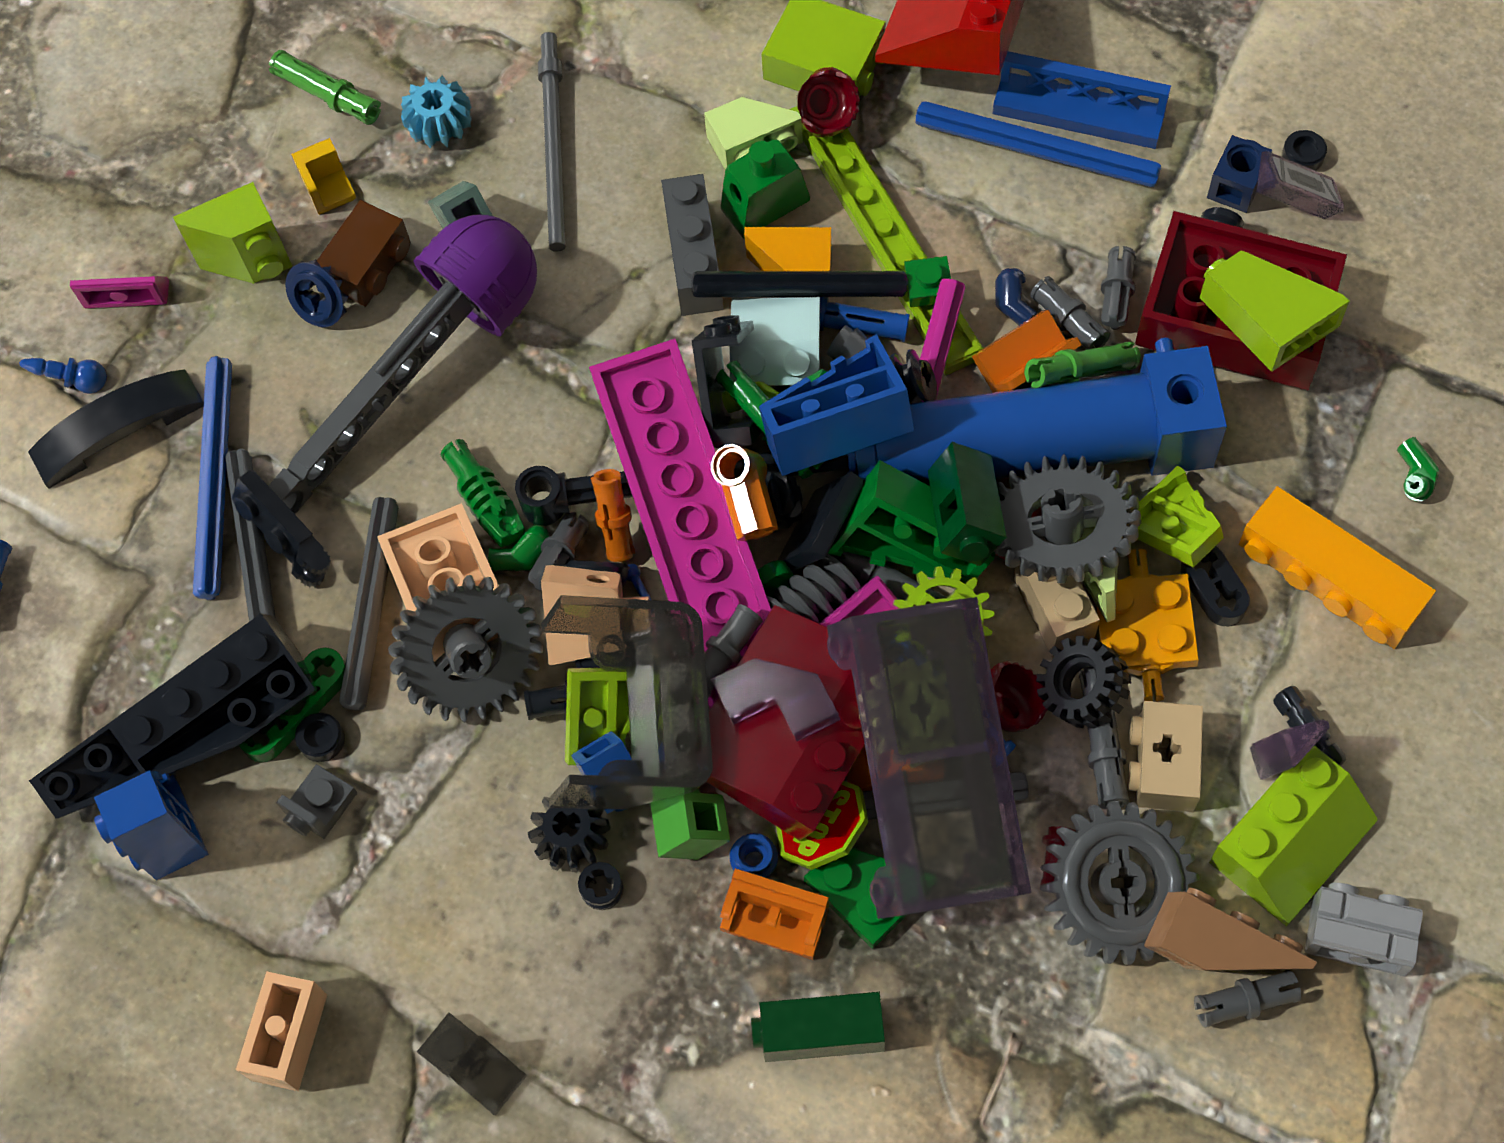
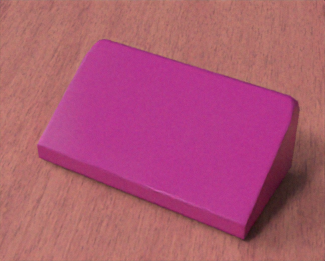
[70,276,169,309]

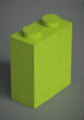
[761,0,886,97]

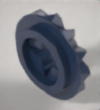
[285,259,349,327]

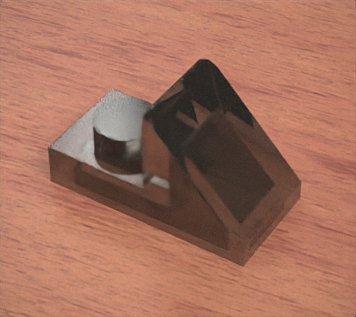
[417,1012,527,1116]

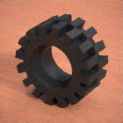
[1036,636,1131,729]

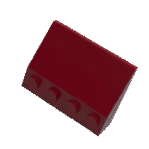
[1135,211,1347,391]
[678,605,899,841]

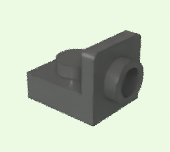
[276,764,357,839]

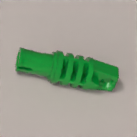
[440,439,525,547]

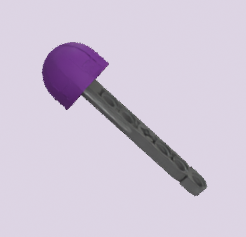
[269,215,537,514]

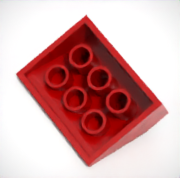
[875,0,1025,76]

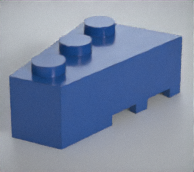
[759,334,914,476]
[94,770,209,880]

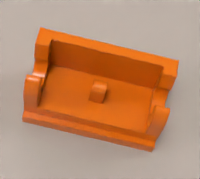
[720,868,829,960]

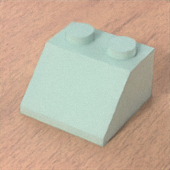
[729,297,820,386]

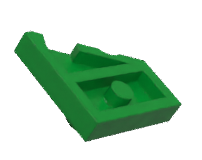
[804,848,939,949]

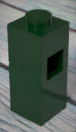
[928,441,1007,566]
[751,992,885,1062]

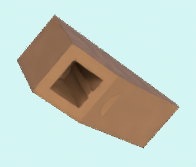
[1144,888,1317,970]

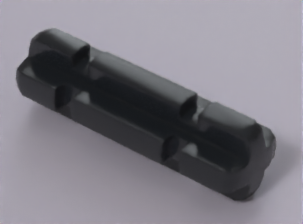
[1273,685,1346,766]

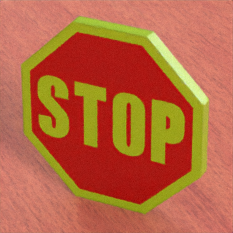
[776,781,868,870]

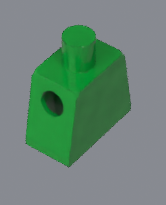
[720,139,810,239]

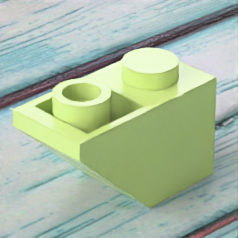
[704,97,803,169]

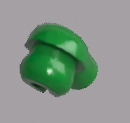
[1397,437,1439,502]
[488,525,550,571]

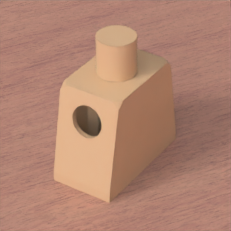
[541,565,651,665]

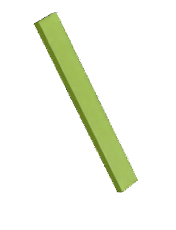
[789,106,984,376]

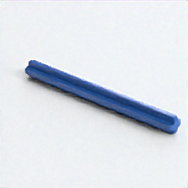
[915,101,1161,187]
[193,356,232,600]

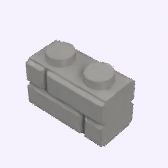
[1304,883,1423,977]

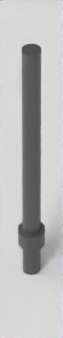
[538,32,566,252]

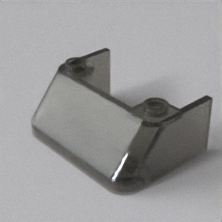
[541,595,713,809]

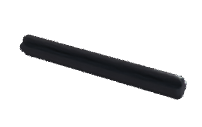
[691,271,908,298]

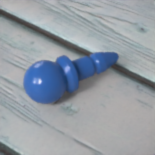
[19,357,107,394]

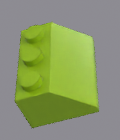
[1209,745,1378,927]

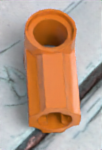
[711,444,778,541]

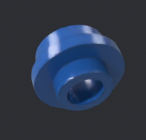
[730,833,778,878]

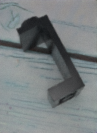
[692,315,762,448]

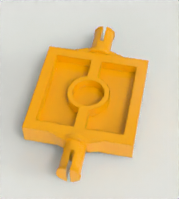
[1096,549,1199,702]

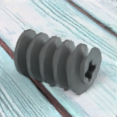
[767,554,862,623]

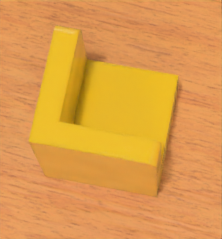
[291,138,356,215]

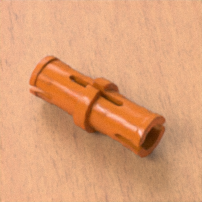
[591,469,635,562]

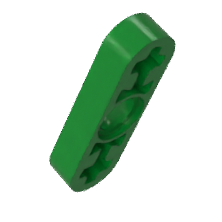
[240,647,345,763]

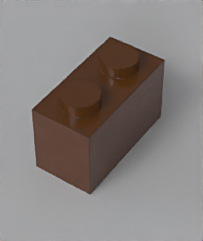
[317,200,411,307]

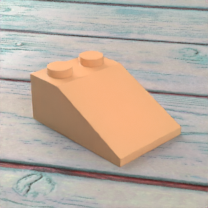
[377,503,499,662]

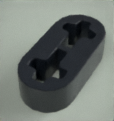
[1180,546,1250,627]

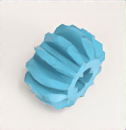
[401,75,472,149]

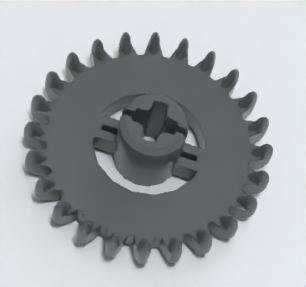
[994,454,1141,583]
[388,575,544,723]
[1040,801,1199,965]

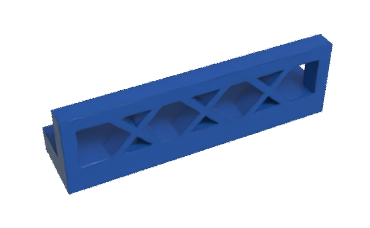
[992,51,1171,149]

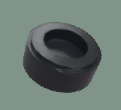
[1282,130,1327,172]
[295,713,345,762]

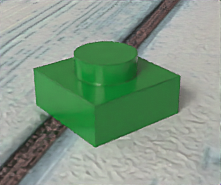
[904,256,951,307]

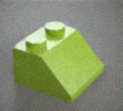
[173,182,293,284]

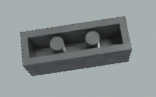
[661,174,724,316]

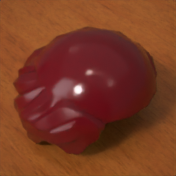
[797,67,861,137]
[978,661,1047,732]

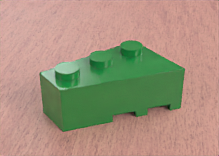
[828,460,995,583]

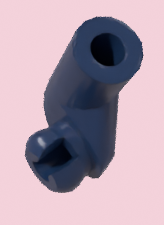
[995,268,1038,325]

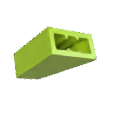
[1200,250,1350,372]

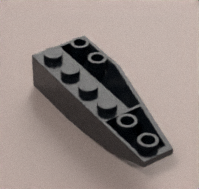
[29,613,317,819]

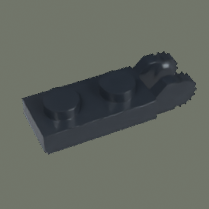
[232,470,331,588]

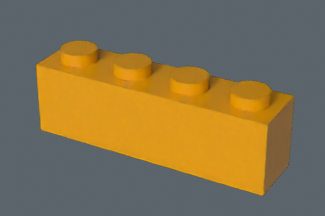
[1238,486,1436,649]

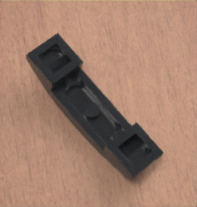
[28,369,204,489]

